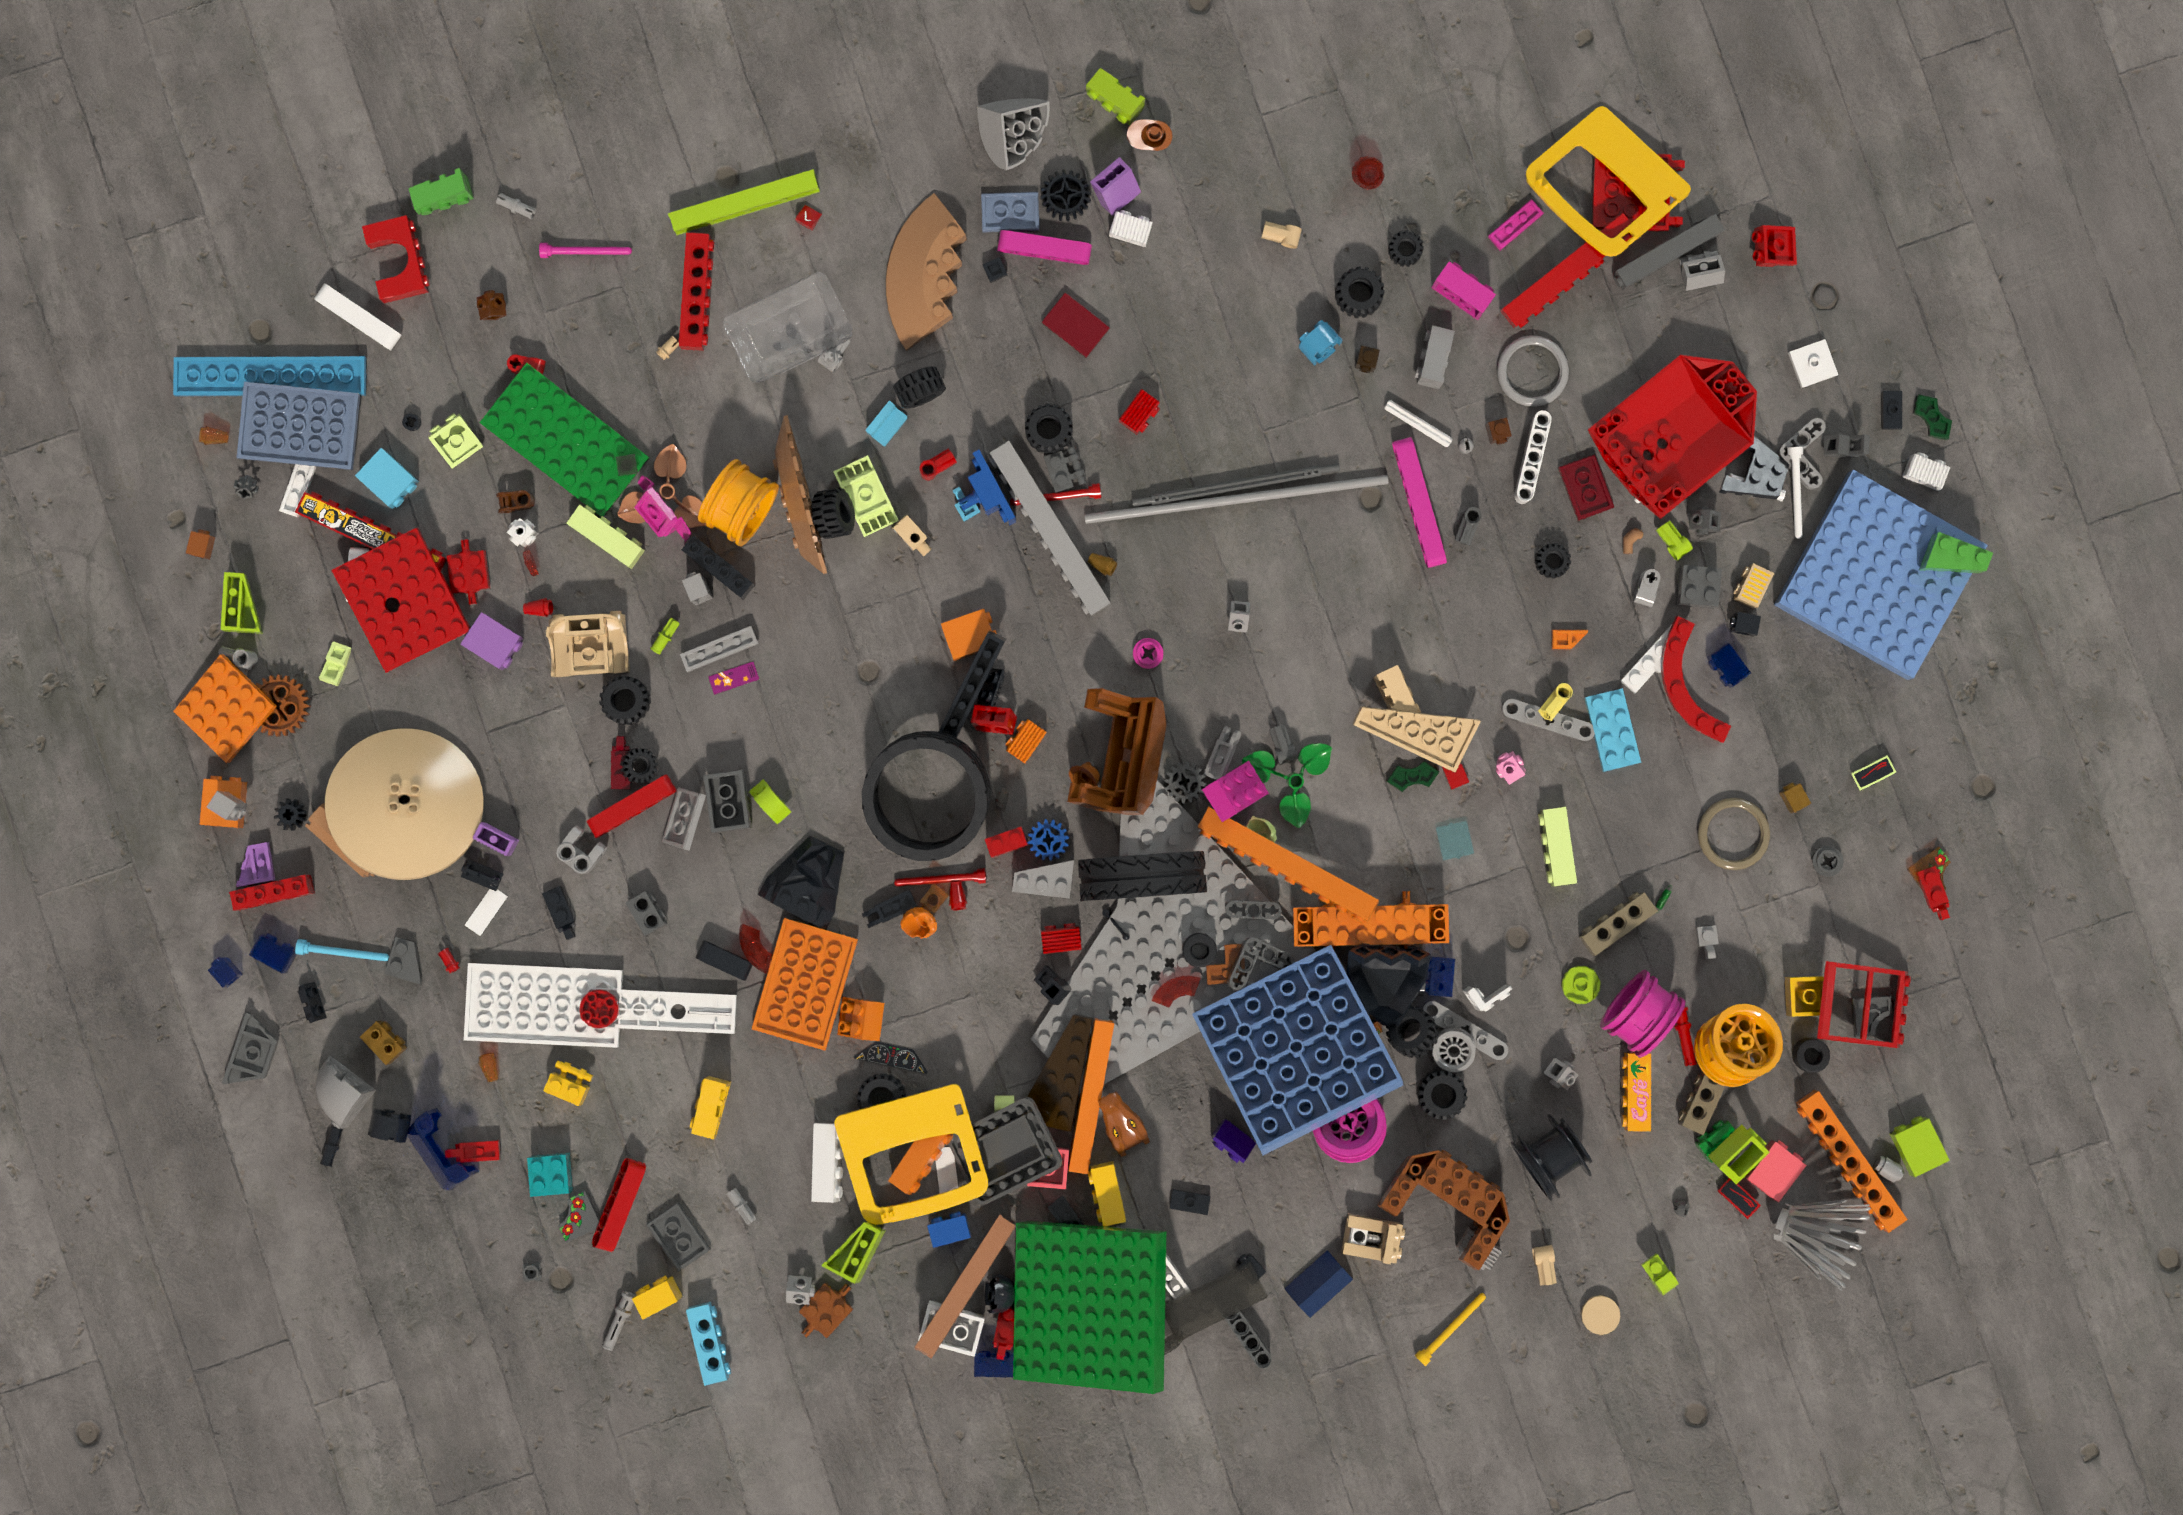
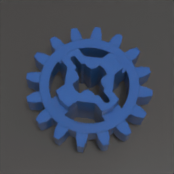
[1028,819,1069,861]

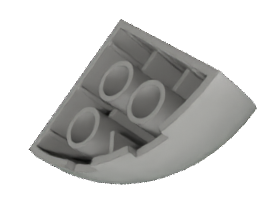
[977,98,1050,170]
[316,1056,376,1129]

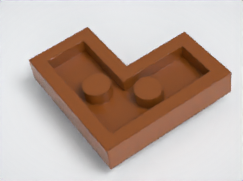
[1206,944,1245,985]

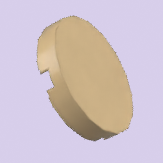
[1581,1295,1620,1335]

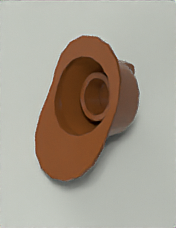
[1127,119,1173,151]
[1069,762,1100,787]

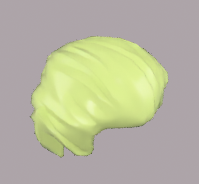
[1246,816,1277,843]

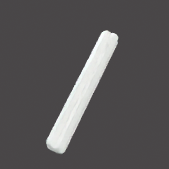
[1385,400,1452,447]

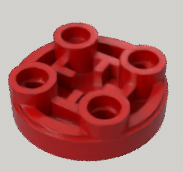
[580,989,619,1028]

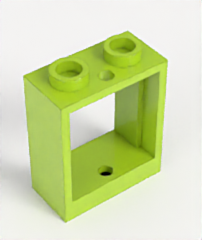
[1708,1124,1770,1184]

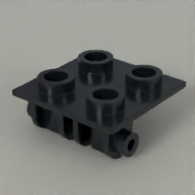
[978,668,1005,707]

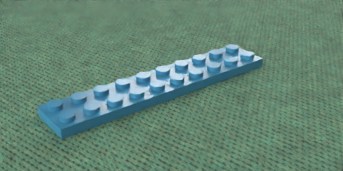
[173,356,366,396]

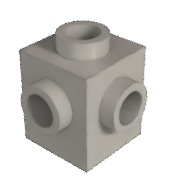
[1544,1058,1578,1090]
[786,1275,815,1305]

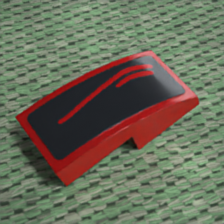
[1718,1178,1761,1219]

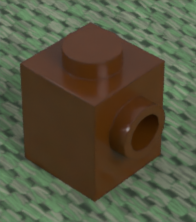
[1485,417,1512,445]

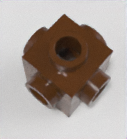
[477,290,507,320]

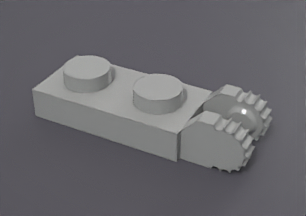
[1203,726,1241,780]

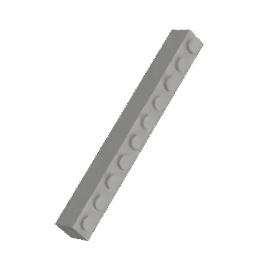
[989,441,1111,616]

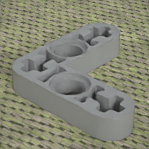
[1778,418,1826,490]

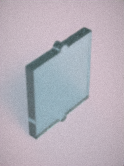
[1436,821,1474,860]

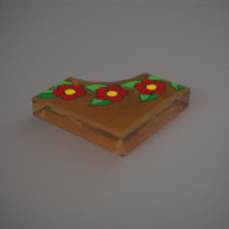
[1907,847,1951,890]

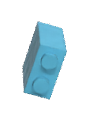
[355,448,419,509]

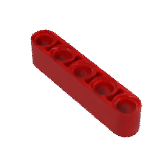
[586,774,677,838]
[592,1158,646,1252]

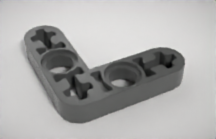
[1227,937,1295,990]

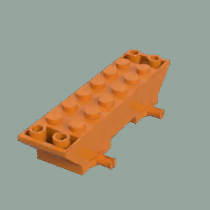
[1293,891,1449,951]

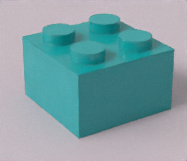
[527,1153,573,1197]

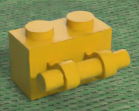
[543,1060,593,1106]

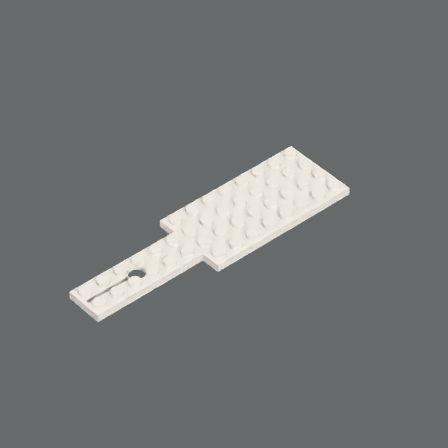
[464,963,737,1048]

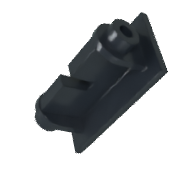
[461,859,504,891]
[297,982,327,1023]

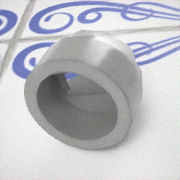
[1458,438,1474,454]

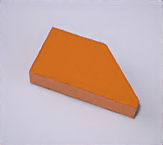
[1552,630,1588,649]

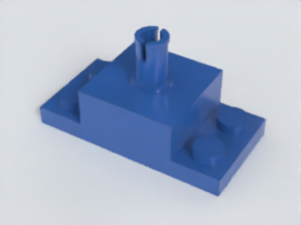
[958,450,1016,526]

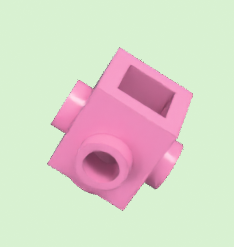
[1495,751,1526,785]

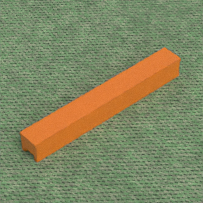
[1068,1018,1114,1174]

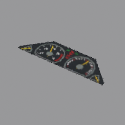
[854,1042,928,1074]

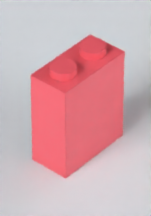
[1744,1140,1807,1202]

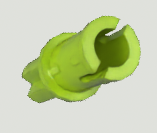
[650,618,680,655]

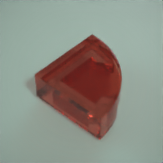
[523,550,539,576]

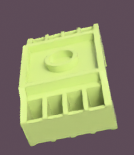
[833,455,899,537]

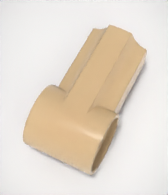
[1262,221,1302,249]
[1532,1245,1557,1286]

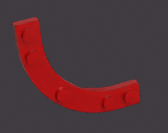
[1661,616,1731,743]

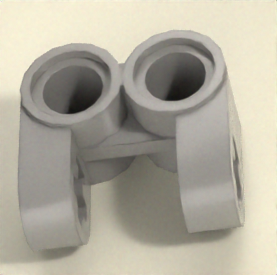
[556,825,607,874]

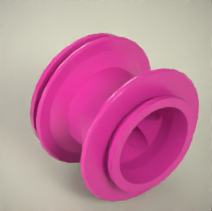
[1313,1098,1387,1163]

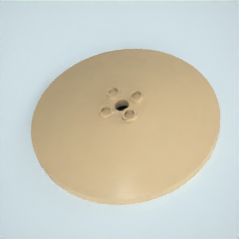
[325,729,483,880]

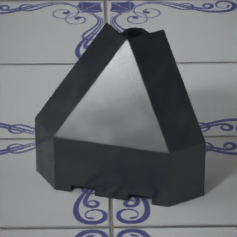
[1346,943,1431,1027]

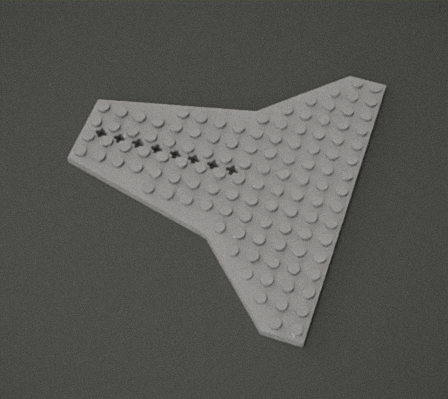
[1031,780,1317,1093]

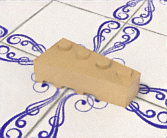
[1373,665,1421,713]

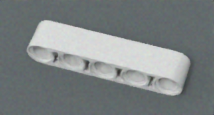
[314,283,402,351]
[1514,411,1551,504]

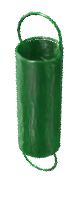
[1656,885,1672,913]

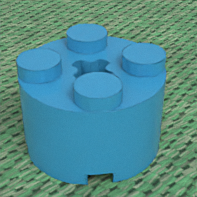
[1299,320,1343,366]

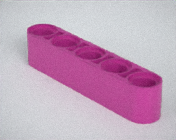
[997,230,1092,265]

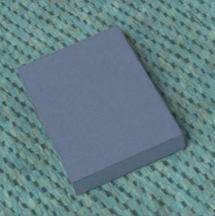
[981,192,1039,233]

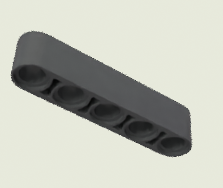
[1210,1284,1272,1369]

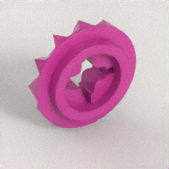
[1133,638,1163,669]

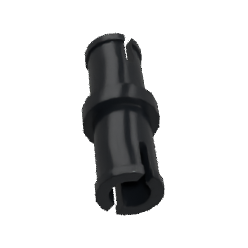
[320,1126,343,1167]

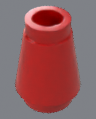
[523,598,553,617]
[949,881,968,911]

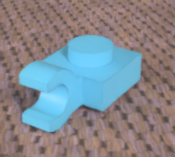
[953,487,981,522]

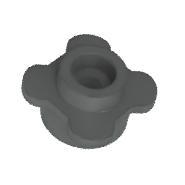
[522,1262,542,1282]

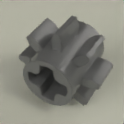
[233,475,259,499]

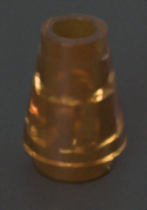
[199,426,229,445]
[478,1052,499,1082]

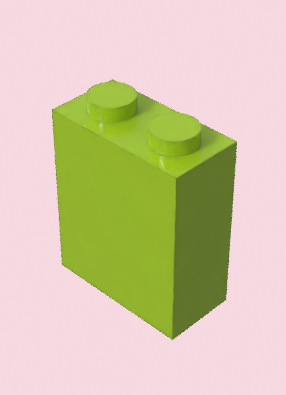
[1890,1116,1950,1177]

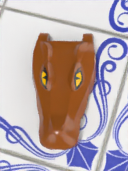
[1098,1091,1150,1157]

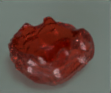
[1352,156,1385,190]

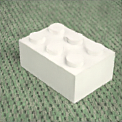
[918,1300,985,1357]

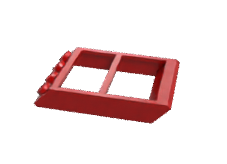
[1817,961,1911,1048]

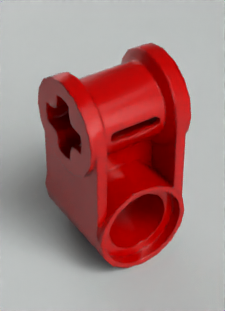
[507,355,546,375]

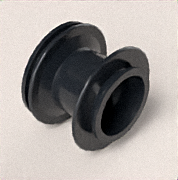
[1510,1114,1592,1201]

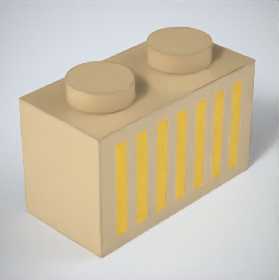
[1733,563,1774,609]

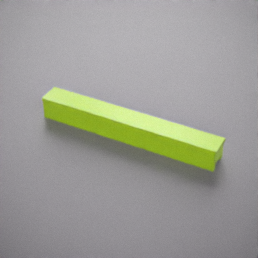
[668,169,820,235]

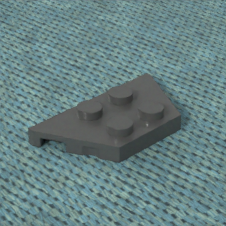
[222,1012,279,1084]

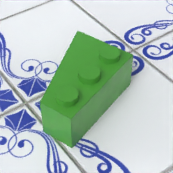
[408,168,474,215]
[1919,532,1993,573]

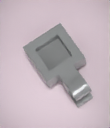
[1696,925,1719,959]

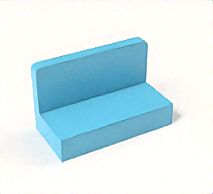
[866,401,908,446]

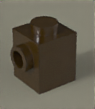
[1355,345,1380,373]

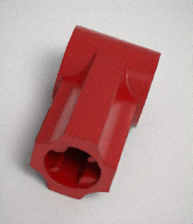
[920,448,957,481]

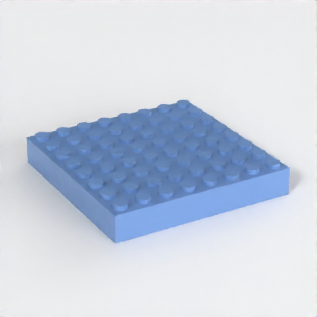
[1774,470,1988,680]
[1192,945,1403,1155]

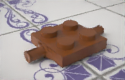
[799,1283,854,1338]

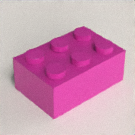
[1431,262,1496,320]
[1202,761,1269,822]

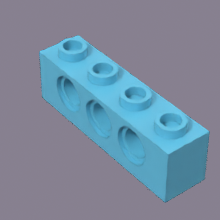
[686,1302,731,1386]

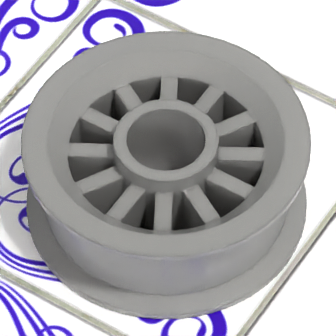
[1433,1027,1476,1072]

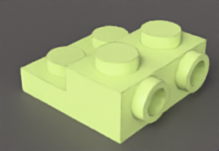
[428,413,483,469]

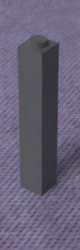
[1613,214,1725,290]

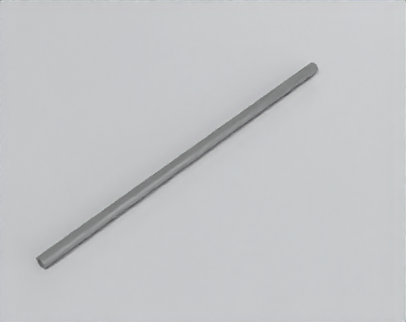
[1084,475,1388,524]

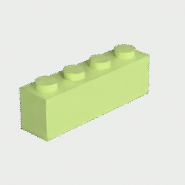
[567,505,645,569]
[1538,807,1577,886]

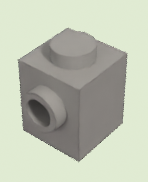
[1228,601,1250,632]

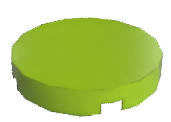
[1561,966,1600,1004]

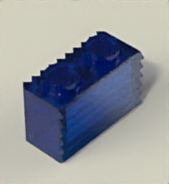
[1707,642,1751,688]
[249,933,297,974]

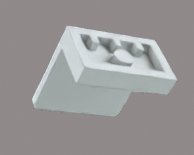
[1463,985,1512,1012]

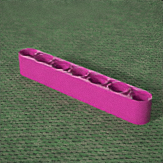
[1392,437,1447,568]

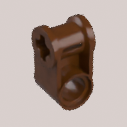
[496,490,535,514]

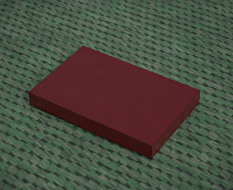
[1042,293,1110,358]
[1558,454,1615,521]

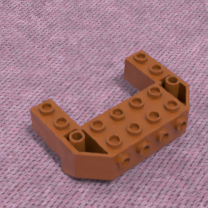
[1377,1149,1510,1270]

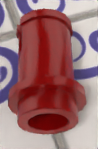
[438,948,460,974]

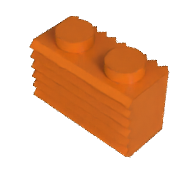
[1005,719,1047,764]

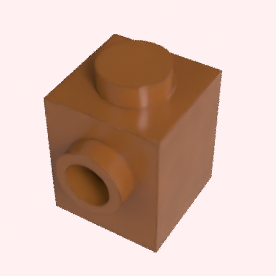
[186,529,215,560]

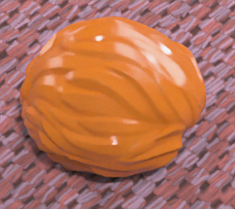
[900,907,937,939]

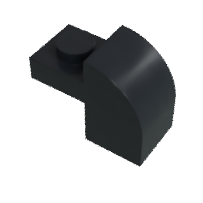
[1034,965,1072,1005]

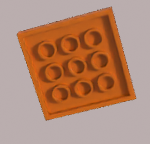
[173,654,277,763]

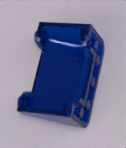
[408,1108,479,1190]

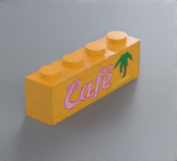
[1621,1052,1651,1131]

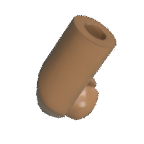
[1623,528,1643,554]

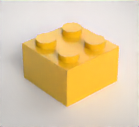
[1785,976,1824,1017]
[632,1275,683,1320]

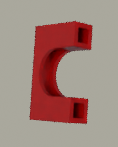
[362,215,430,304]

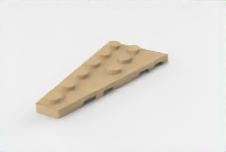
[1352,707,1481,772]

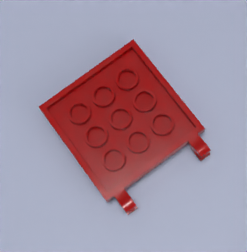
[1592,154,1685,231]

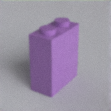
[1090,157,1141,216]
[461,612,524,670]

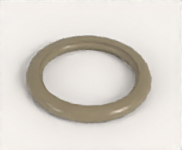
[1698,798,1770,870]

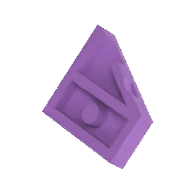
[236,842,275,887]

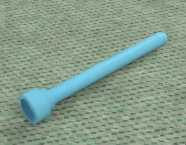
[295,939,390,961]

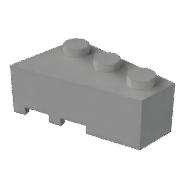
[1415,325,1455,389]
[1012,860,1074,898]

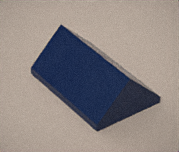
[1284,1250,1353,1318]

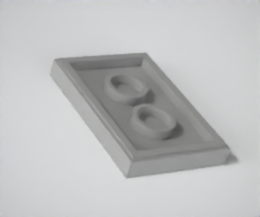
[662,787,706,851]

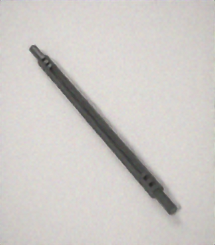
[1132,463,1340,507]

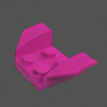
[634,475,691,542]

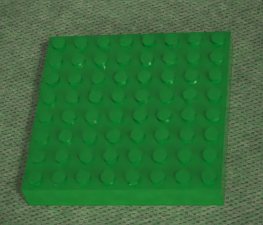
[1013,1221,1167,1394]

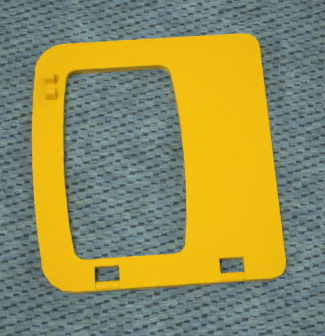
[1525,106,1691,257]
[834,1084,988,1225]

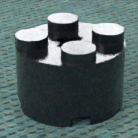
[368,1108,412,1143]

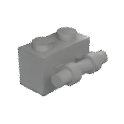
[1679,250,1725,291]

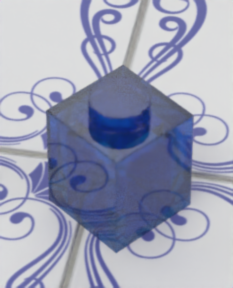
[208,957,243,988]

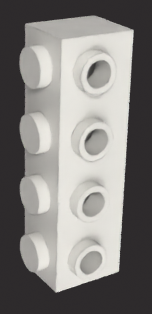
[811,1123,843,1203]

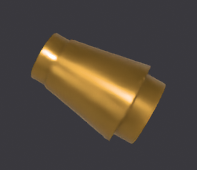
[1088,553,1117,576]

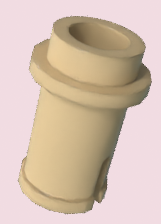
[656,336,679,360]

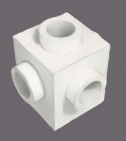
[507,518,538,548]

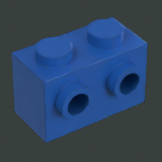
[927,1211,971,1248]

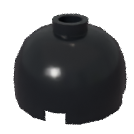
[985,1274,1015,1313]

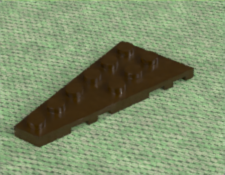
[1027,1014,1093,1132]

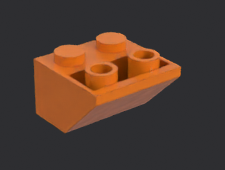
[837,997,885,1041]

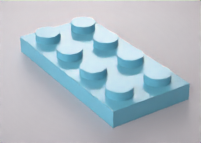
[1584,688,1641,772]

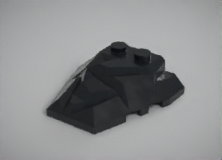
[758,835,844,930]

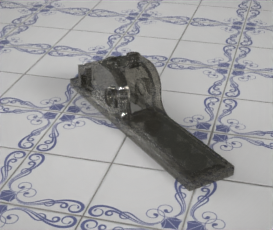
[1164,1262,1268,1355]

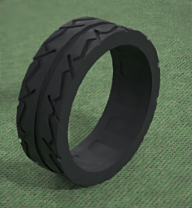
[862,731,991,861]
[1078,851,1207,901]

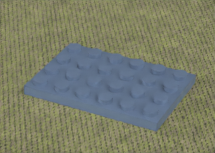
[237,382,360,470]

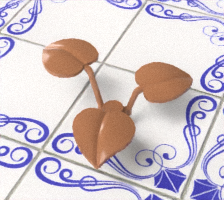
[617,444,706,528]

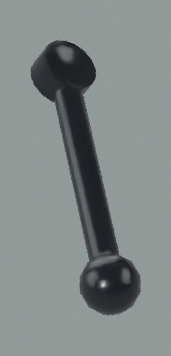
[1102,909,1130,940]

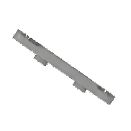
[1502,699,1595,741]
[1422,1001,1508,1060]

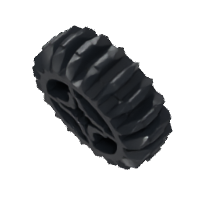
[1040,169,1091,221]

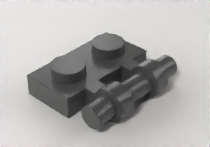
[1044,447,1086,493]

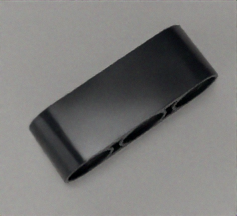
[695,940,754,981]

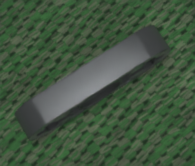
[1225,901,1282,919]

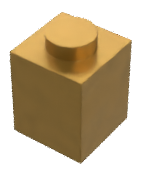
[1779,782,1812,813]

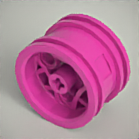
[1600,970,1685,1058]

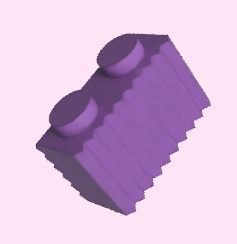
[473,822,519,856]

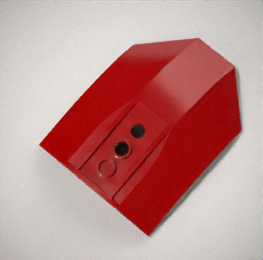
[1588,355,1757,519]

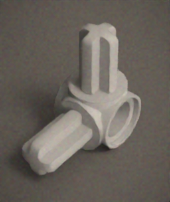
[818,335,851,373]
[218,646,258,676]

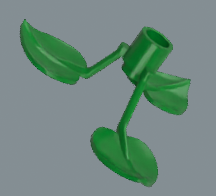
[1242,743,1332,828]

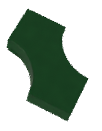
[1913,394,1952,440]
[1386,761,1440,792]

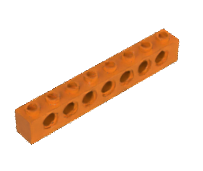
[1796,1090,1908,1233]

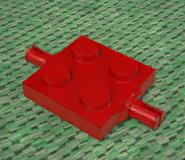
[446,539,490,605]

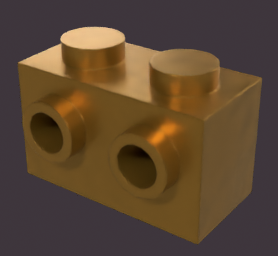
[360,1020,407,1065]

